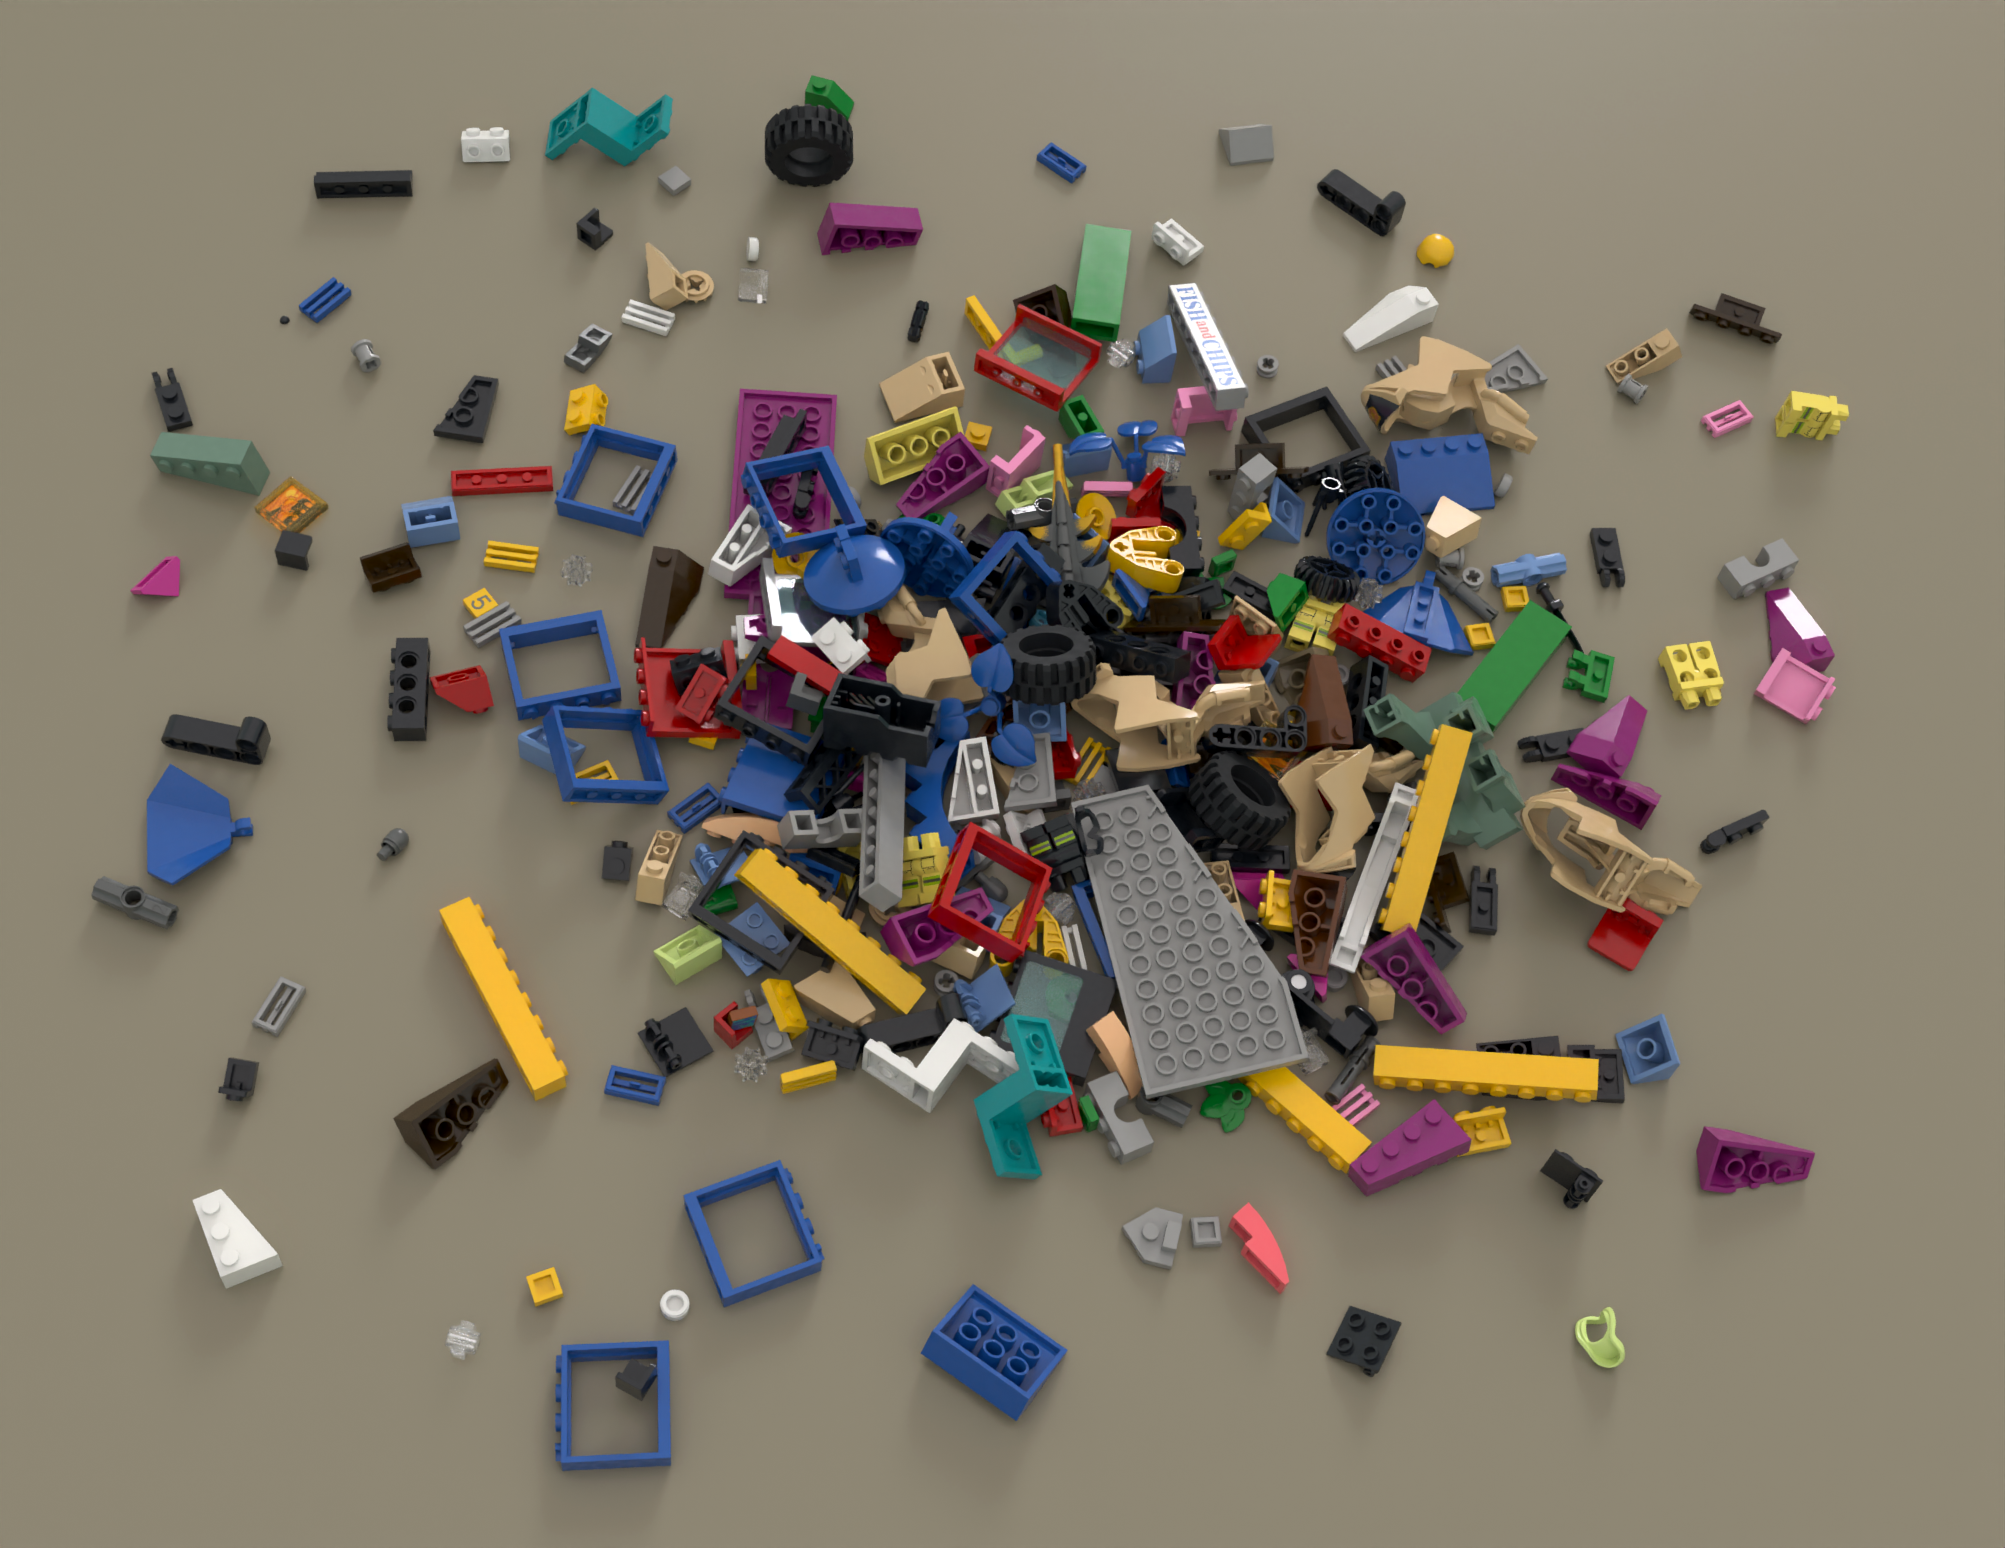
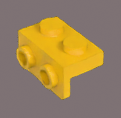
[564,384,608,435]
[1218,502,1272,550]
[1257,870,1294,933]
[761,978,809,1041]
[1452,1106,1511,1157]

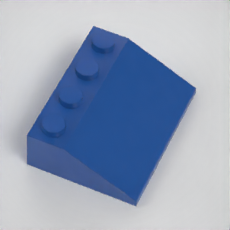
[1385,433,1495,516]
[921,1284,1068,1421]

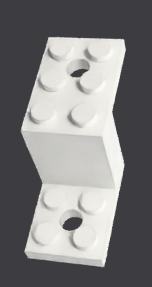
[862,1018,1019,1113]

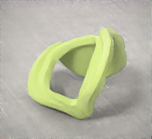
[1575,1307,1625,1368]

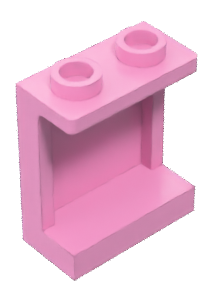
[1171,386,1237,437]
[986,425,1046,497]
[1754,648,1836,724]

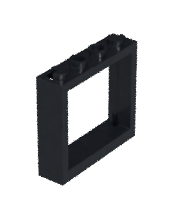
[1241,386,1371,493]
[713,635,827,766]
[688,830,835,975]

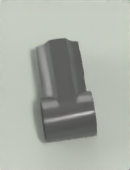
[1135,1086,1193,1128]

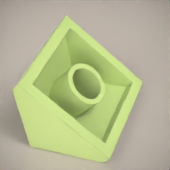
[653,925,722,985]

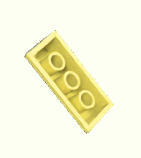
[864,406,964,485]

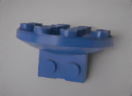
[1326,488,1425,586]
[880,511,974,597]
[803,524,906,617]

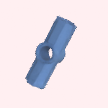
[1490,553,1567,587]

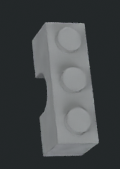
[1227,453,1277,520]
[1717,538,1799,599]
[777,808,862,850]
[1083,1071,1154,1165]

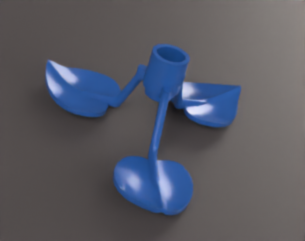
[1069,420,1186,482]
[939,643,1037,767]

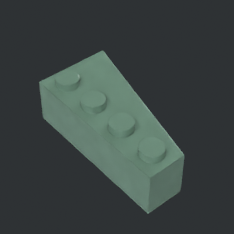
[150,432,270,496]

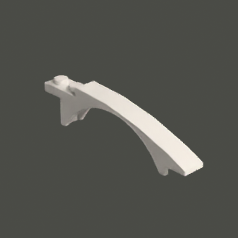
[1330,782,1419,974]

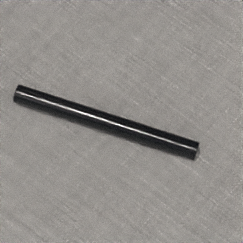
[820,875,860,973]

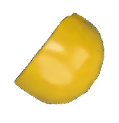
[1417,233,1454,268]

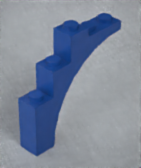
[905,731,975,880]

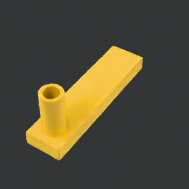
[964,295,1043,368]

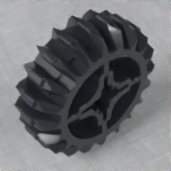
[1343,455,1395,496]
[1294,555,1361,603]

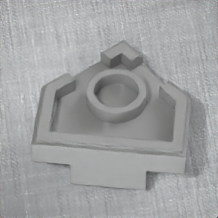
[1121,1207,1183,1270]

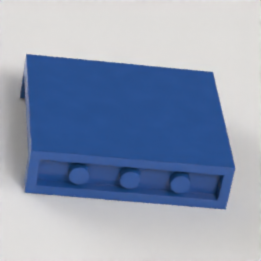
[718,723,845,822]

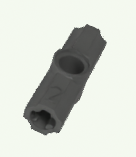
[1005,497,1079,531]
[91,876,179,929]

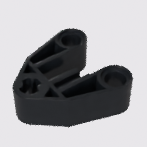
[1046,580,1124,631]

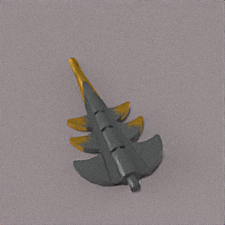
[1029,444,1110,608]

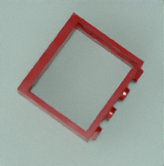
[927,821,1053,963]

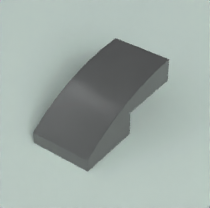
[564,324,612,373]

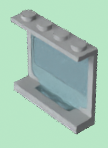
[759,557,868,647]

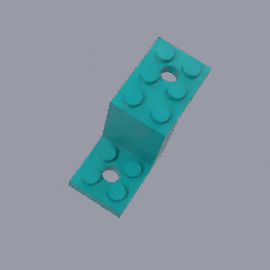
[545,87,673,166]
[973,1014,1073,1180]

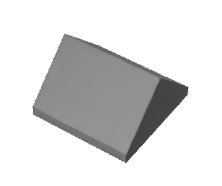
[1219,124,1274,166]

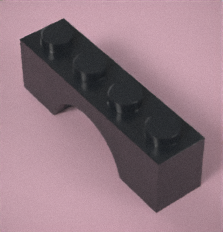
[1159,486,1205,577]

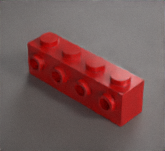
[1327,603,1432,683]

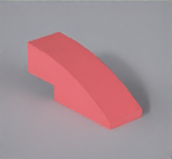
[1228,1202,1289,1294]

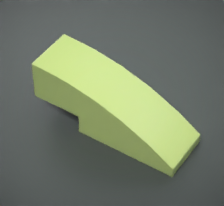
[995,470,1073,517]

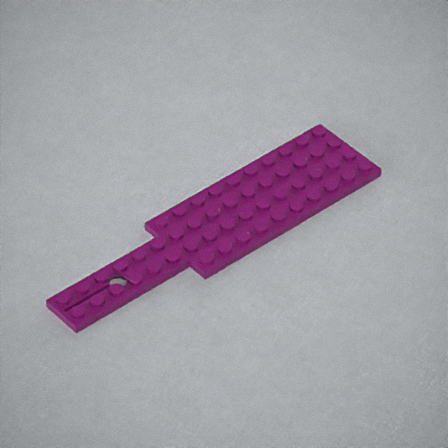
[724,388,837,731]

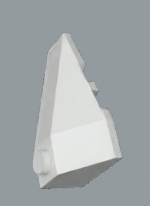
[1343,286,1439,352]

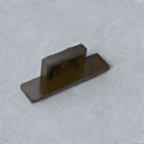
[1689,293,1782,344]
[1209,443,1309,480]
[1123,595,1226,636]
[1427,851,1470,933]

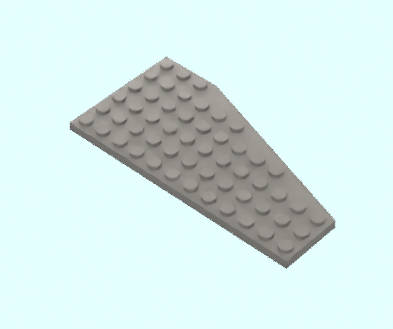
[1071,785,1309,1099]

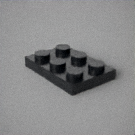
[1368,913,1464,972]

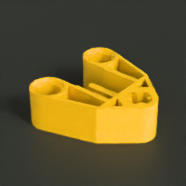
[1105,526,1184,594]
[989,899,1069,980]

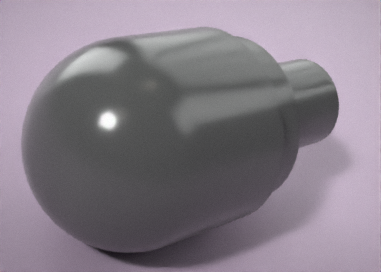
[377,828,409,861]
[974,871,1008,902]

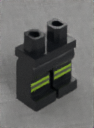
[1020,813,1090,893]

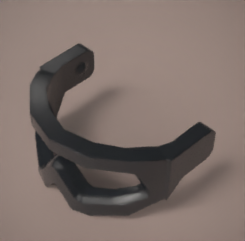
[1074,806,1104,858]

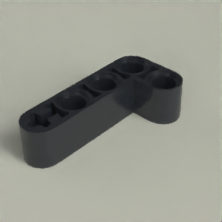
[1317,169,1406,236]
[1202,705,1307,759]
[161,714,271,765]
[857,993,968,1056]

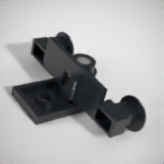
[1245,919,1378,1059]

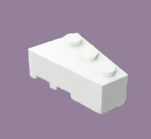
[708,504,792,586]
[948,736,1000,826]
[193,1189,283,1289]

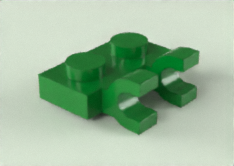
[1562,649,1615,703]

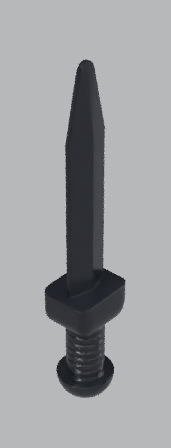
[1536,582,1584,653]

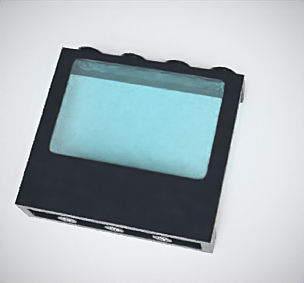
[989,950,1117,1087]

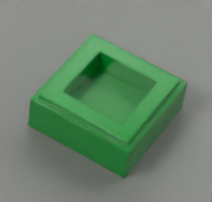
[1208,549,1237,577]
[1078,1095,1100,1133]

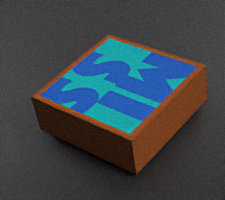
[726,1006,758,1031]

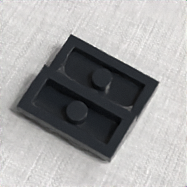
[1567,1045,1625,1103]

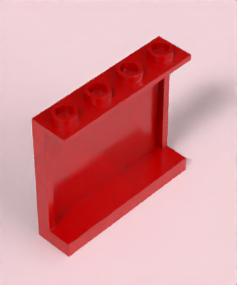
[634,637,743,739]

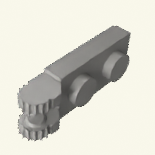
[744,984,795,1062]

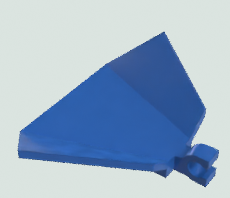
[1363,570,1474,656]
[147,764,253,886]

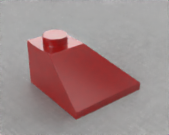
[429,665,494,714]

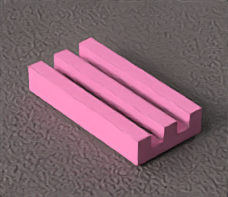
[1701,400,1754,438]
[1081,481,1133,497]
[1332,1084,1380,1126]

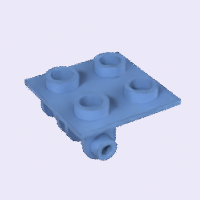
[690,843,748,889]
[715,902,790,977]
[953,964,1016,1033]

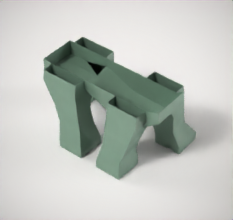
[1364,692,1526,850]

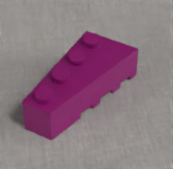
[817,203,923,255]
[1171,631,1220,742]
[1360,923,1467,1035]
[1348,1099,1472,1197]

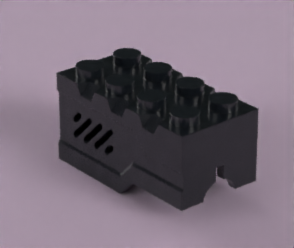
[823,673,941,768]

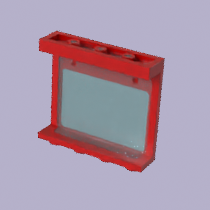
[974,304,1102,412]

